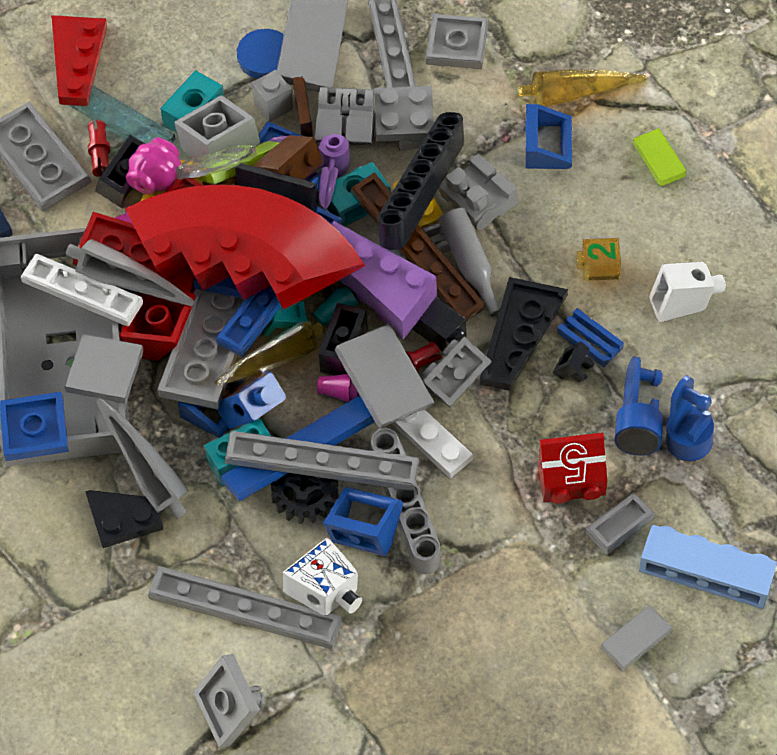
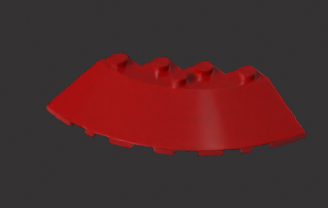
[125,184,365,310]

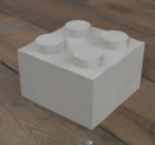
[174,95,260,166]

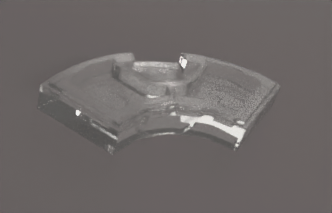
[175,145,257,179]

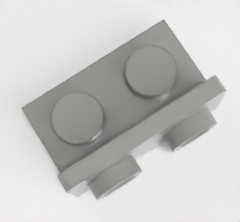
[422,337,492,408]

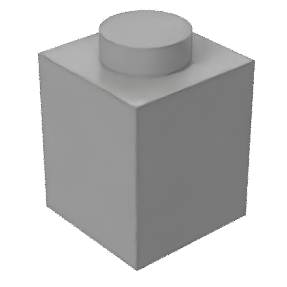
[252,70,293,122]

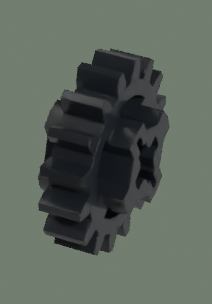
[270,473,339,524]

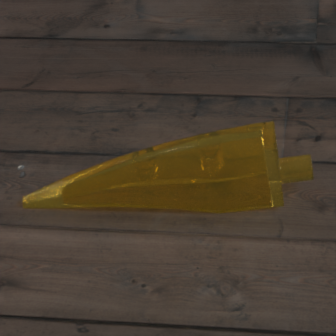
[519,69,646,106]
[215,321,324,385]

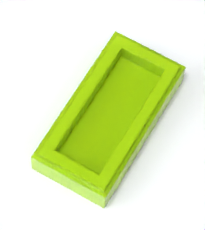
[633,128,687,187]

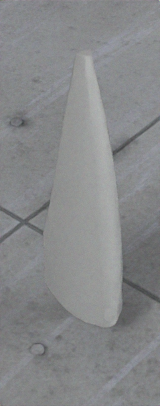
[66,239,195,307]
[96,398,188,519]

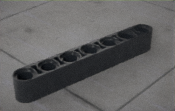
[378,112,464,250]

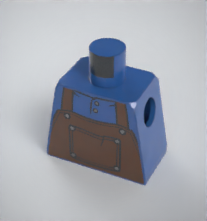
[217,371,286,429]

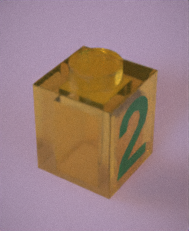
[576,238,621,281]

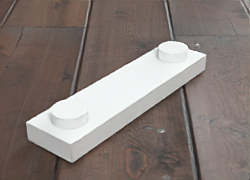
[21,254,143,326]

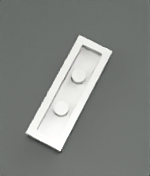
[392,409,473,479]

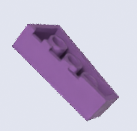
[332,221,437,340]

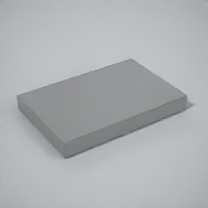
[335,324,434,429]

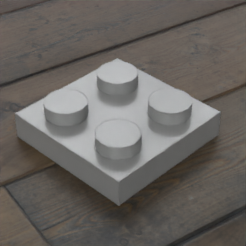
[374,86,434,142]

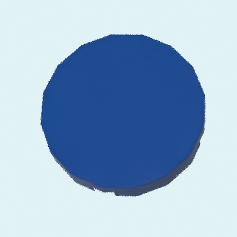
[236,28,284,79]

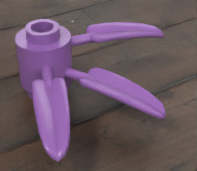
[270,134,351,209]

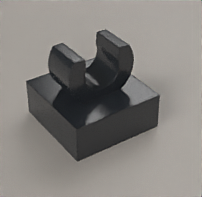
[553,341,594,382]

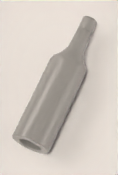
[438,208,500,316]

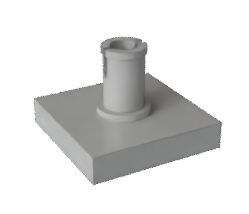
[193,654,265,748]

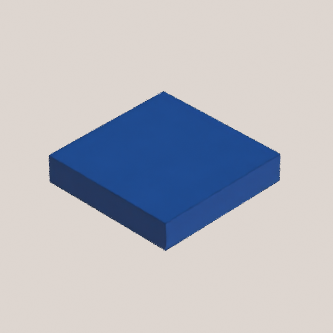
[0,392,69,461]

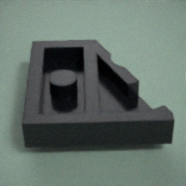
[85,490,164,548]

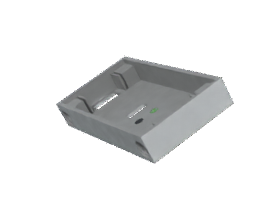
[0,228,129,466]

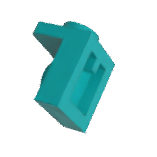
[262,300,308,336]

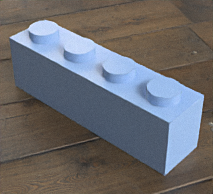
[639,525,777,609]

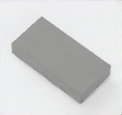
[586,492,655,555]
[601,605,672,671]

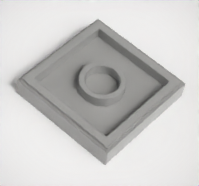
[426,14,488,69]
[65,334,143,403]

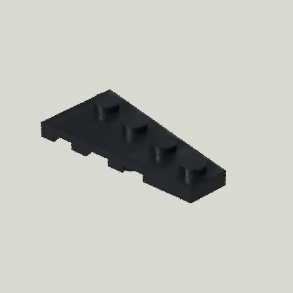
[480,277,568,391]

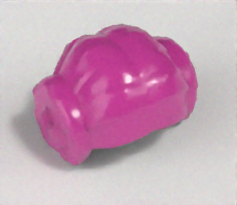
[126,137,182,195]

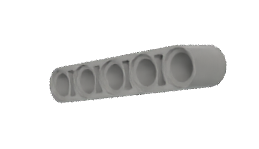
[371,428,441,574]

